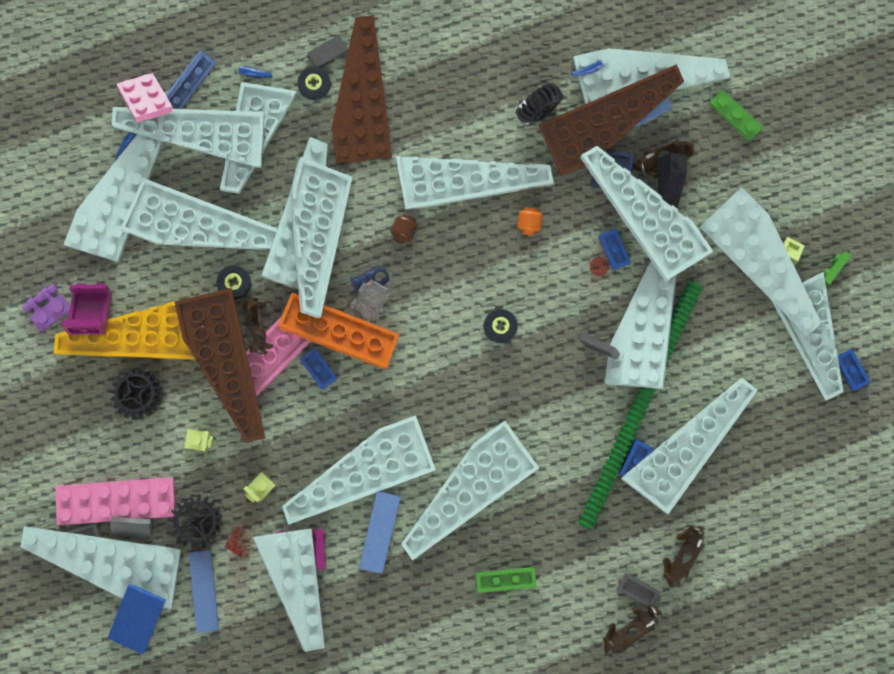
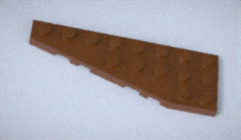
[332,15,392,165]
[538,64,684,177]
[175,288,266,443]

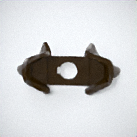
[633,139,694,178]
[242,298,274,355]
[662,525,705,588]
[603,605,662,654]

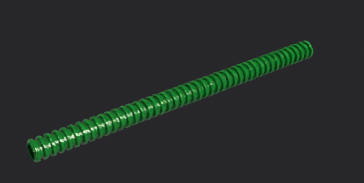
[578,281,703,530]

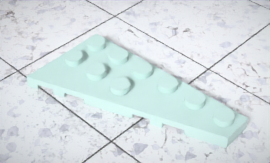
[220,82,297,194]
[772,272,844,400]
[252,529,325,652]

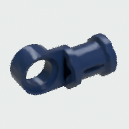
[350,267,389,293]

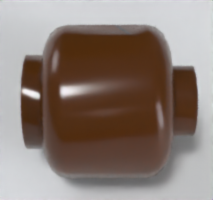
[390,214,418,244]

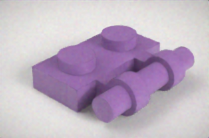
[22,284,70,333]

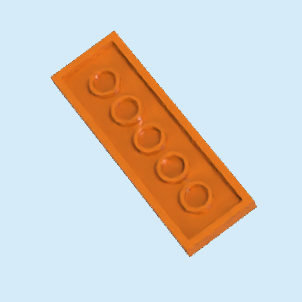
[277,293,399,370]

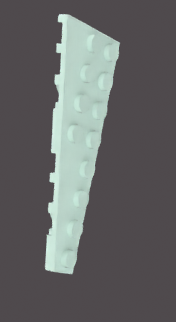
[112,107,265,168]
[261,137,328,290]
[396,156,554,211]
[622,378,758,514]

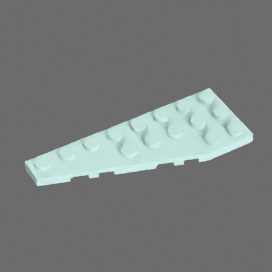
[573,48,730,104]
[64,134,164,263]
[580,146,713,282]
[290,157,352,318]
[120,178,277,250]
[700,187,822,336]
[605,261,677,389]
[282,415,436,525]
[401,421,539,560]
[20,527,182,609]

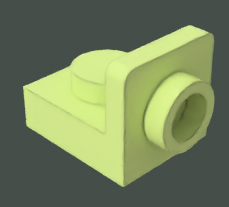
[783,237,804,266]
[184,429,214,452]
[244,472,276,503]

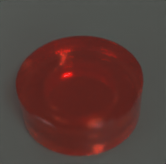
[589,257,609,277]

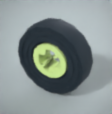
[297,66,331,100]
[216,265,251,300]
[484,309,518,343]

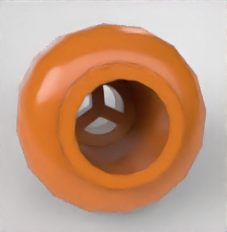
[517,207,543,235]

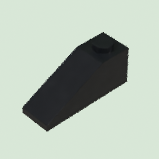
[658,153,687,209]

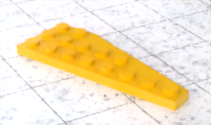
[53,301,195,360]

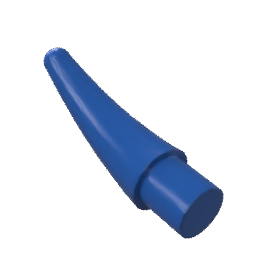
[571,60,604,76]
[239,66,272,77]
[115,132,136,160]

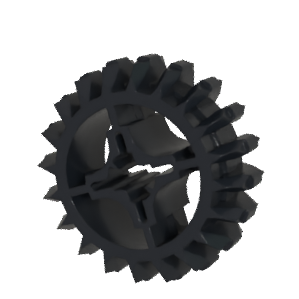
[516,83,564,126]
[110,368,163,420]
[169,495,223,548]

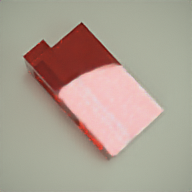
[224,526,251,557]

